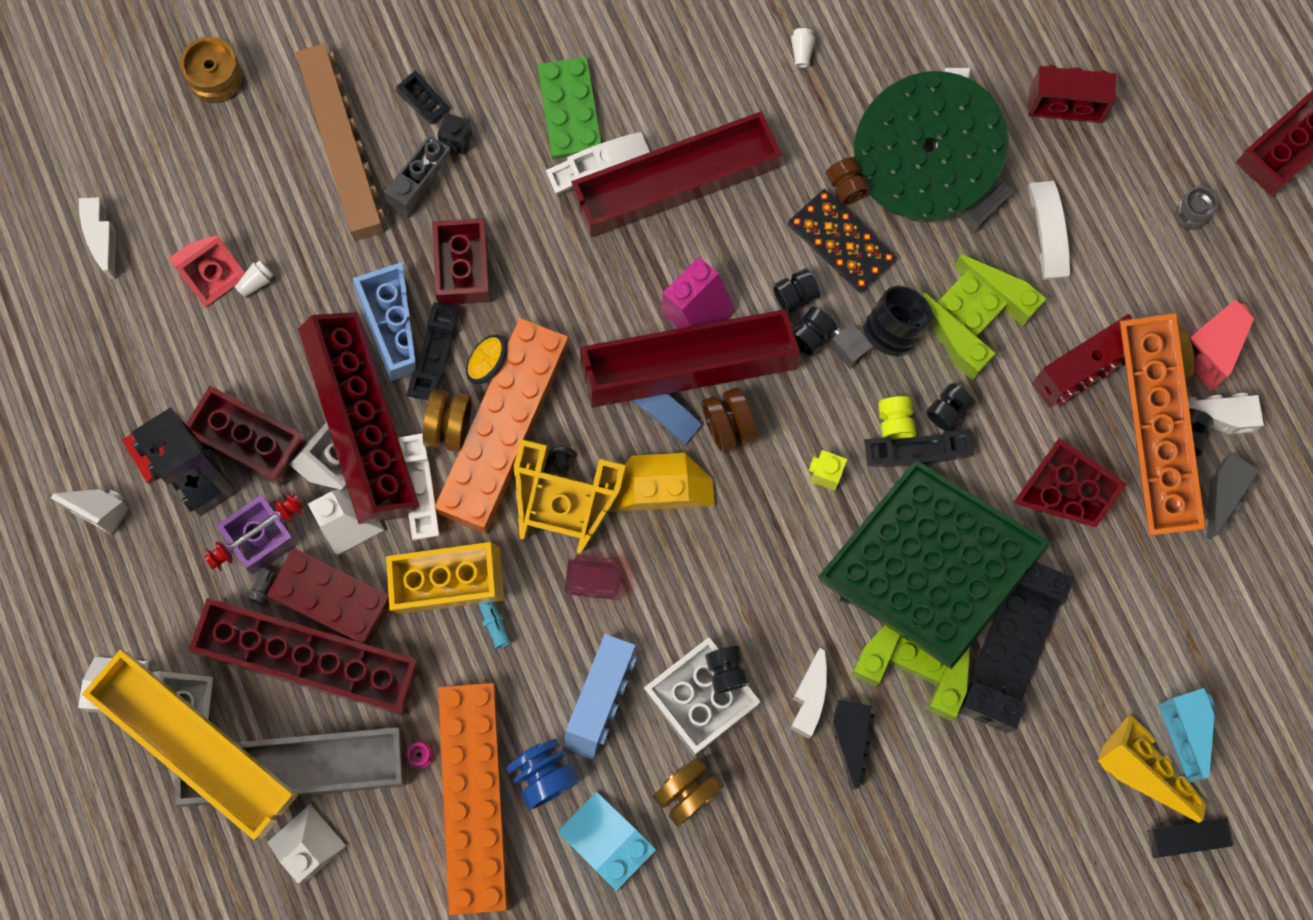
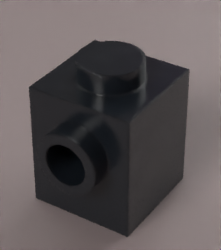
[437,113,472,155]

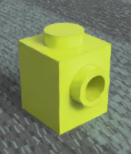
[809,450,847,491]

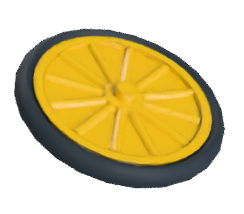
[466,334,507,384]

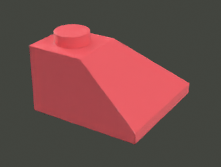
[168,235,245,307]

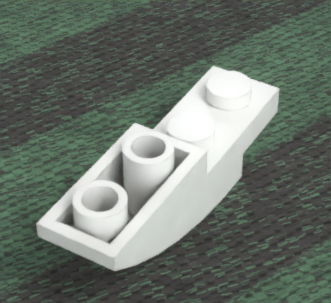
[546,132,650,195]

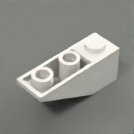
[1188,393,1264,435]

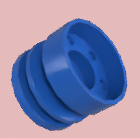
[506,739,580,810]

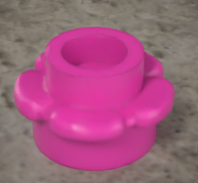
[406,741,433,769]

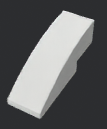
[79,197,116,279]
[790,648,827,739]

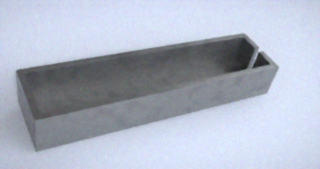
[174,727,406,807]

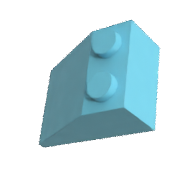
[1158,688,1215,783]
[557,792,656,892]

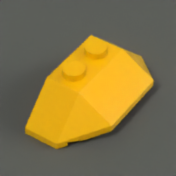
[609,453,715,512]

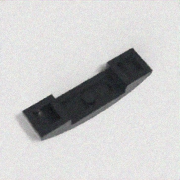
[407,302,459,401]
[864,429,974,467]

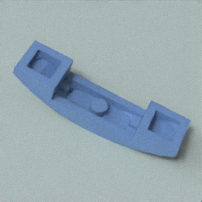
[632,394,702,446]

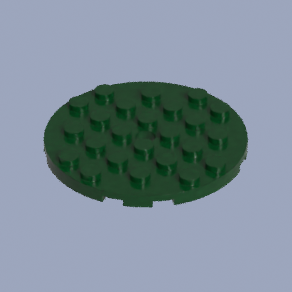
[854,71,1009,222]

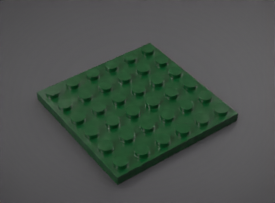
[818,459,1049,670]

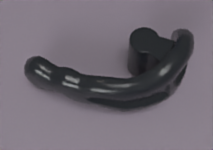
[544,446,577,473]

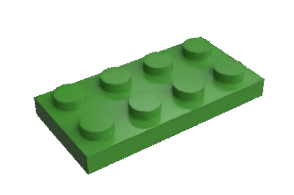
[537,57,601,160]

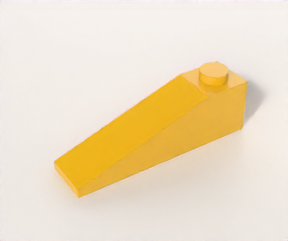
[1098,714,1207,823]

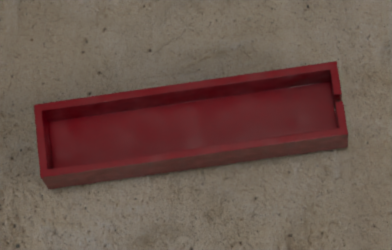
[571,111,782,237]
[580,309,800,408]

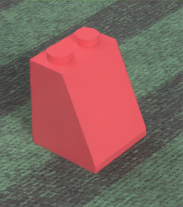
[1190,299,1254,391]

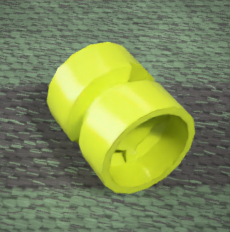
[878,396,917,439]

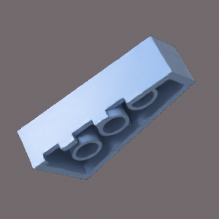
[353,262,415,382]
[563,634,638,760]

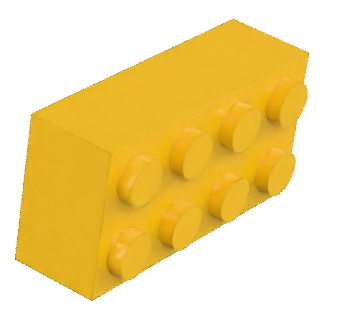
[386,542,504,614]

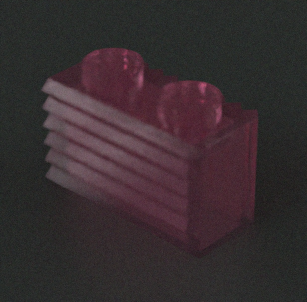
[565,555,622,601]

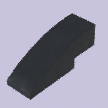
[1147,819,1232,858]

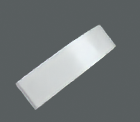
[1028,181,1070,280]
[398,433,440,541]

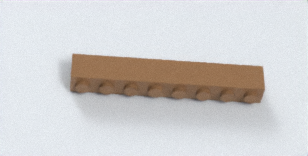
[295,43,386,241]

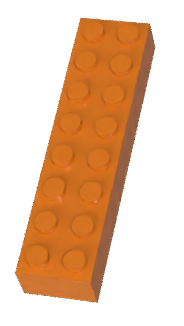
[1119,313,1205,535]
[434,318,569,535]
[438,683,509,915]

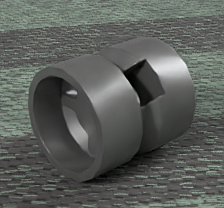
[1175,186,1218,230]

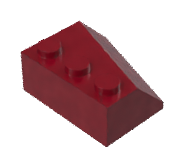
[1013,438,1127,528]

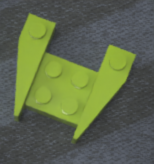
[922,254,1046,381]
[851,625,970,721]

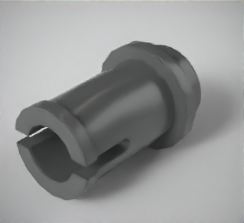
[247,568,276,605]

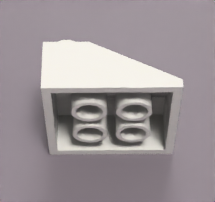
[644,637,761,757]

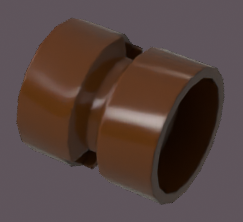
[825,157,871,205]

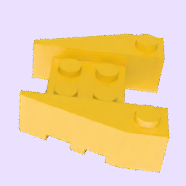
[514,439,627,553]

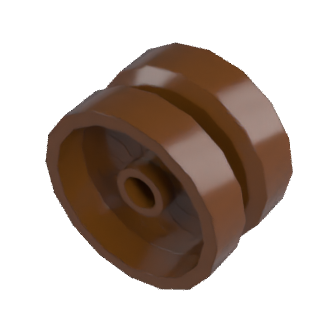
[701,387,758,455]

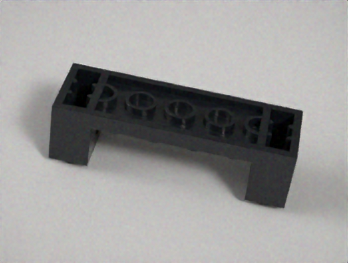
[131,407,237,516]
[958,562,1074,734]

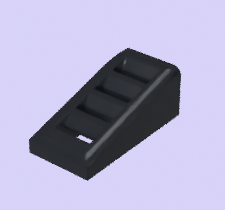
[395,70,450,124]

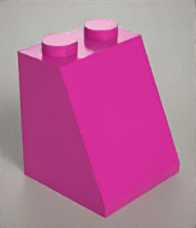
[662,257,735,329]

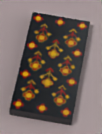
[788,189,897,294]

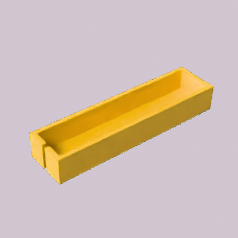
[82,650,298,841]

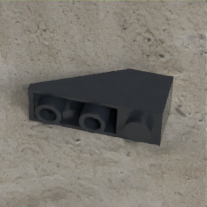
[832,700,875,790]

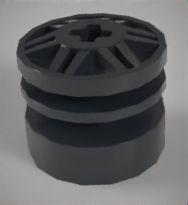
[863,285,933,357]

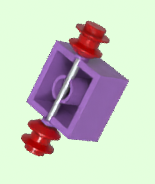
[204,493,304,575]

